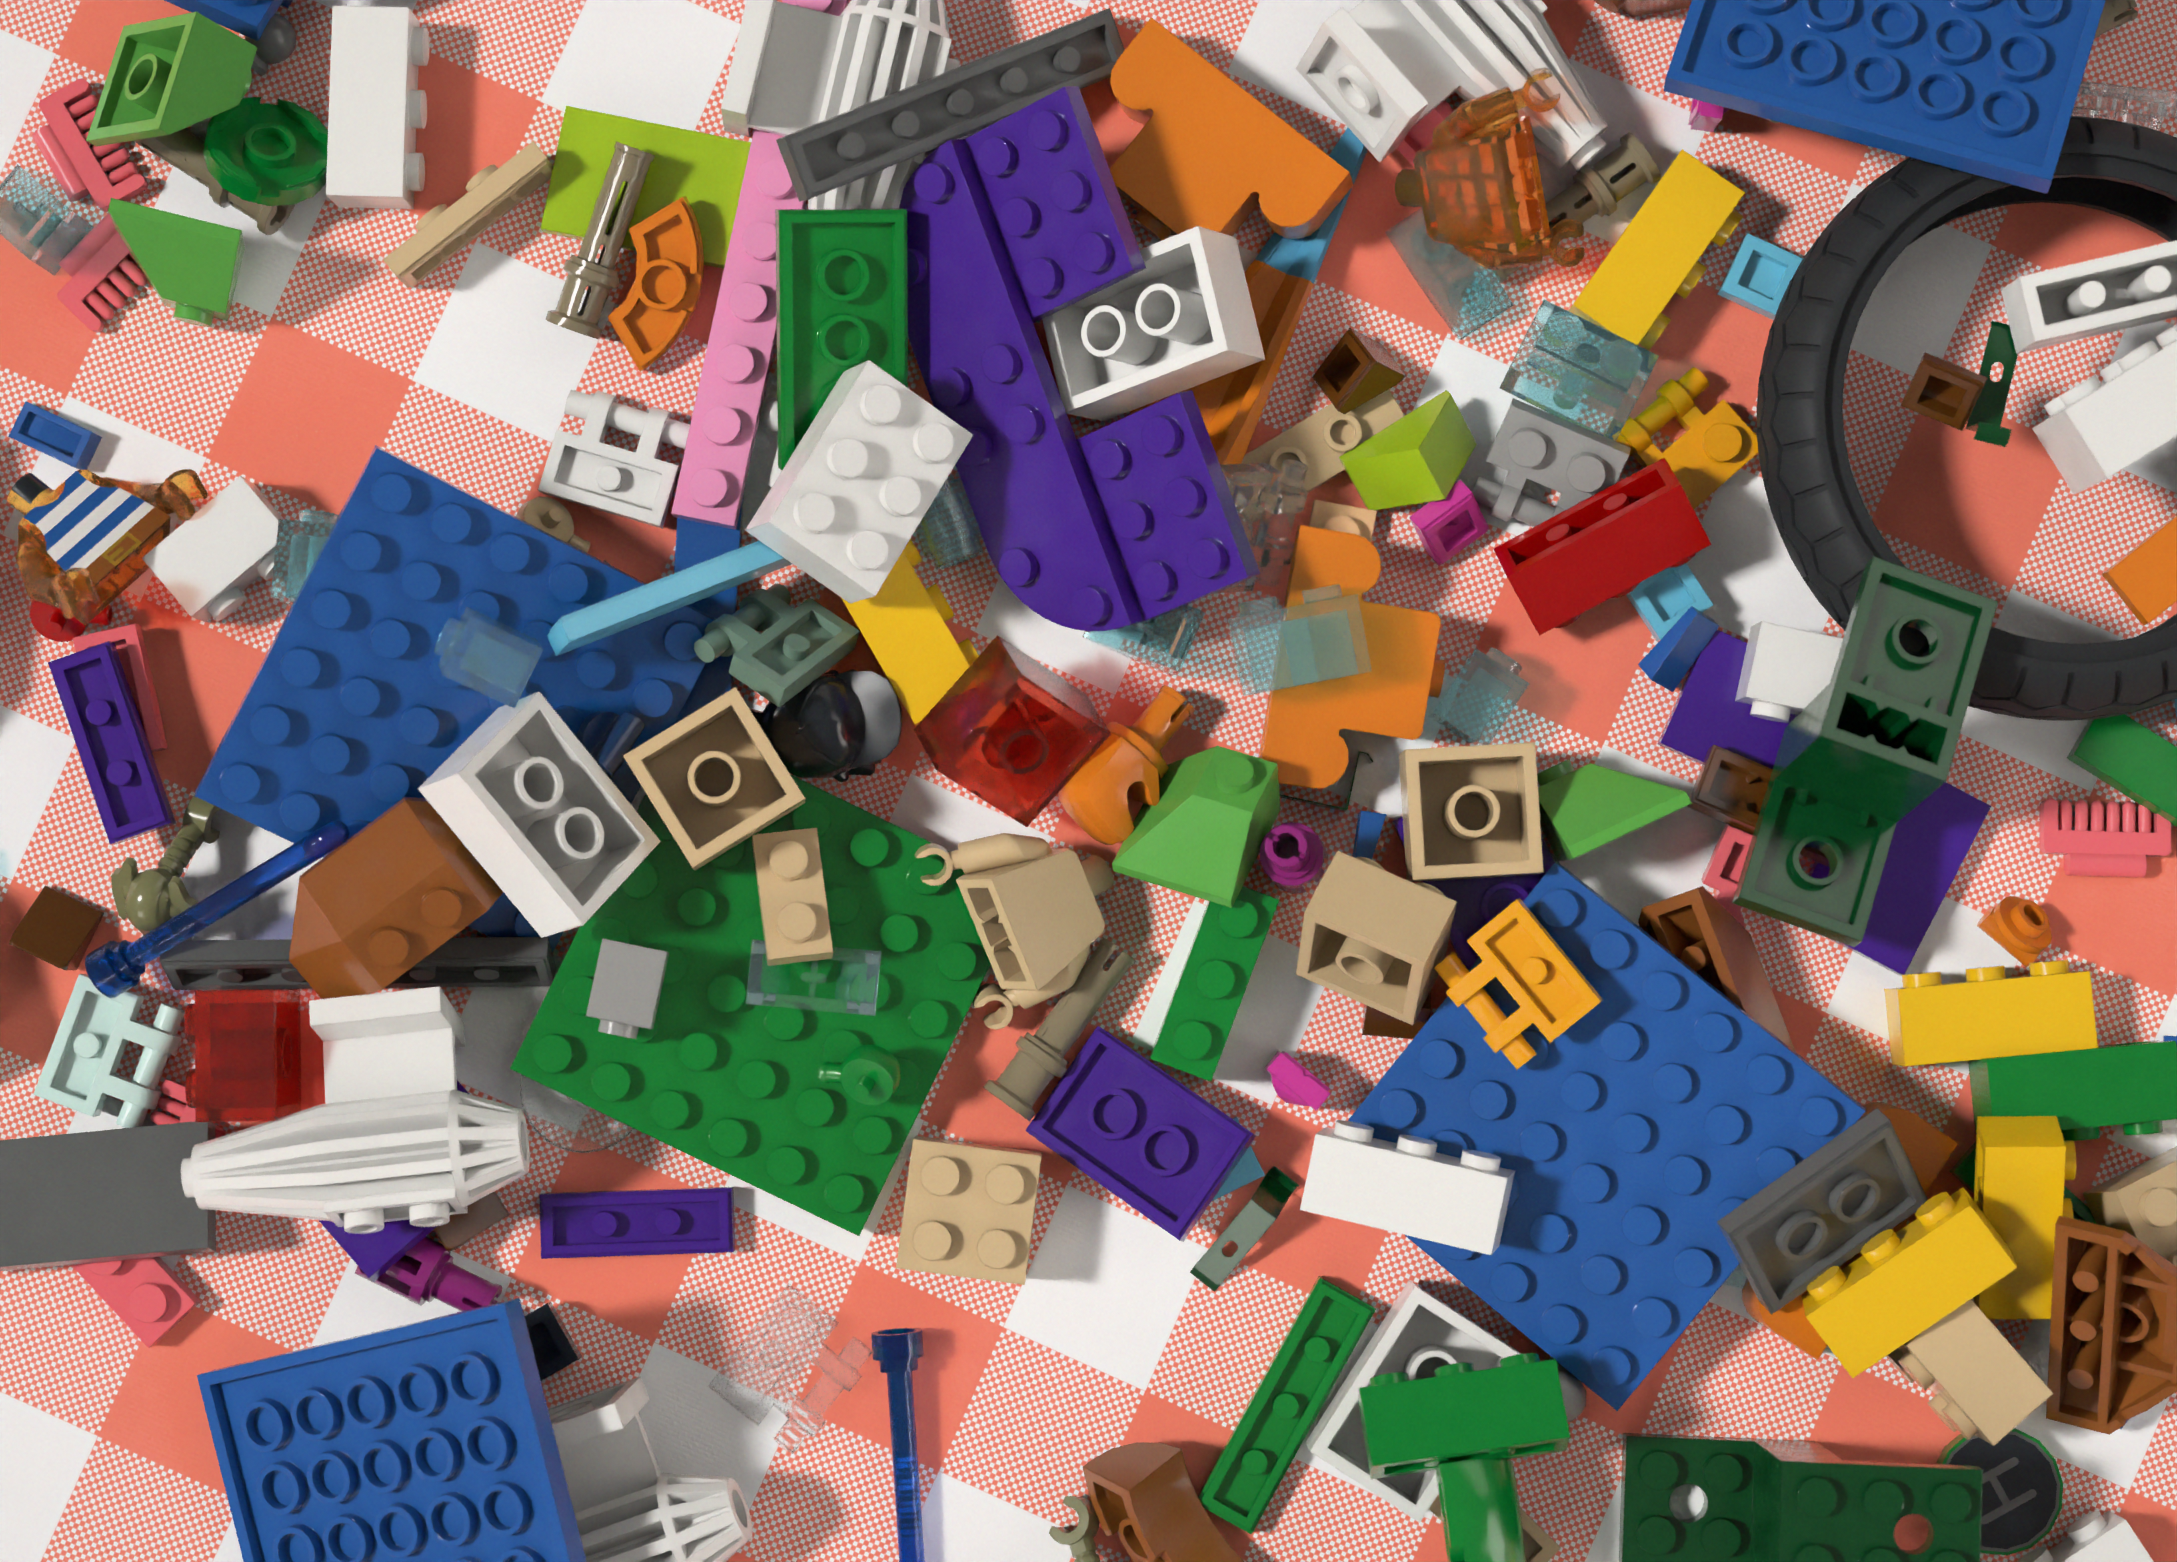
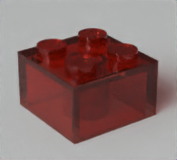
[914,635,1111,827]
[185,989,301,1122]

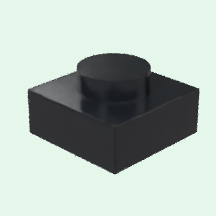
[524,1301,582,1381]

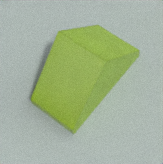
[1339,390,1477,510]

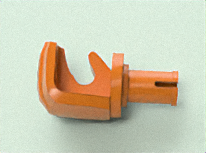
[1054,685,1195,845]

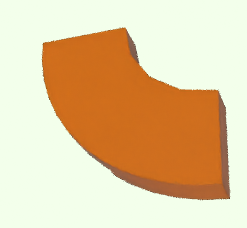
[607,196,704,372]

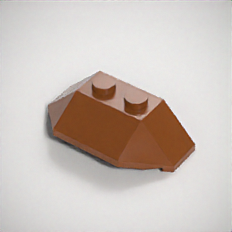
[289,797,504,999]
[1638,886,1796,1052]
[2046,1216,2177,1435]

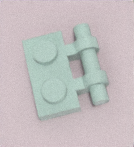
[33,974,185,1128]

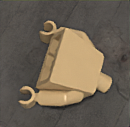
[915,833,1114,1030]

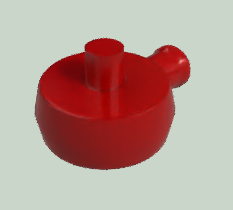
[30,583,113,642]

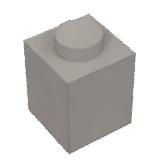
[586,939,669,1039]

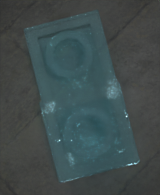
[1385,197,1513,340]

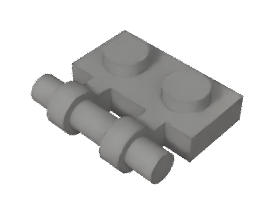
[1472,398,1631,527]

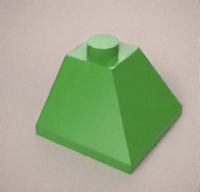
[86,12,258,147]
[108,198,245,327]
[1112,746,1281,908]
[1537,759,1692,862]

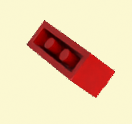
[1494,457,1712,636]

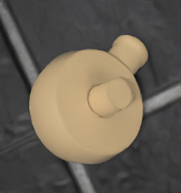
[516,497,591,553]

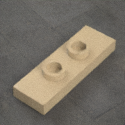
[383,141,553,288]
[1228,390,1405,528]

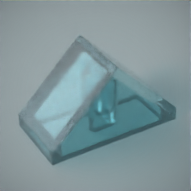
[0,164,94,276]
[1082,605,1205,676]
[746,939,881,1016]

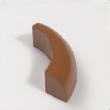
[1083,1442,1245,1562]

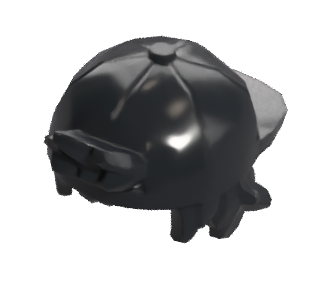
[750,669,902,783]

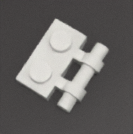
[538,390,690,529]

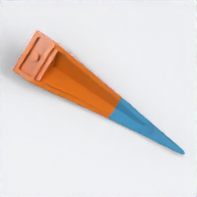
[1127,128,1368,487]

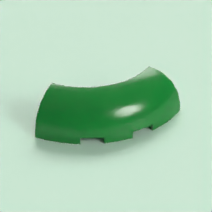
[1436,1459,1526,1562]

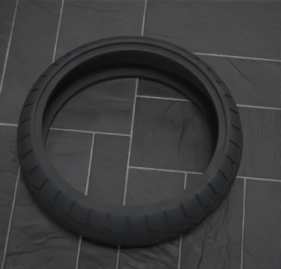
[1756,116,2177,721]

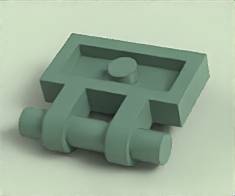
[694,583,860,707]

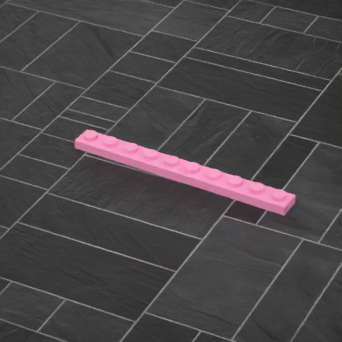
[671,0,849,530]

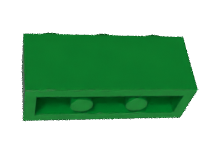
[1149,886,1279,1082]
[1968,1040,2177,1141]
[1358,1353,1570,1479]

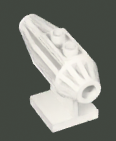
[721,0,961,209]
[1295,0,1608,171]
[181,986,530,1234]
[548,1376,753,1562]

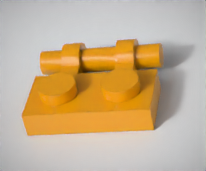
[1611,367,1758,509]
[1434,898,1603,1069]

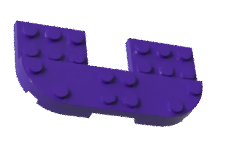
[899,86,1261,631]

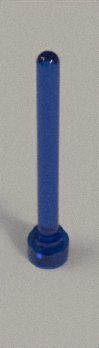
[85,820,350,998]
[871,1328,925,1562]

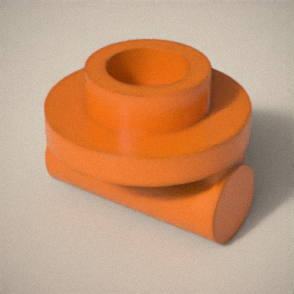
[1977,896,2052,967]

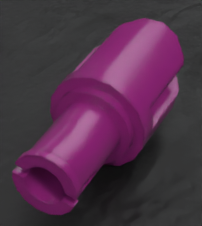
[1260,822,1328,894]
[355,1236,502,1311]

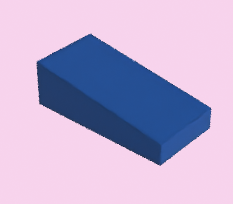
[8,401,102,472]
[1638,606,1719,692]
[1352,811,1387,860]

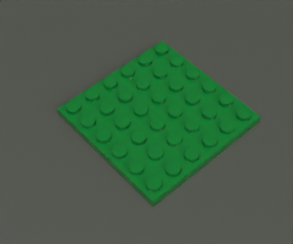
[510,774,991,1236]

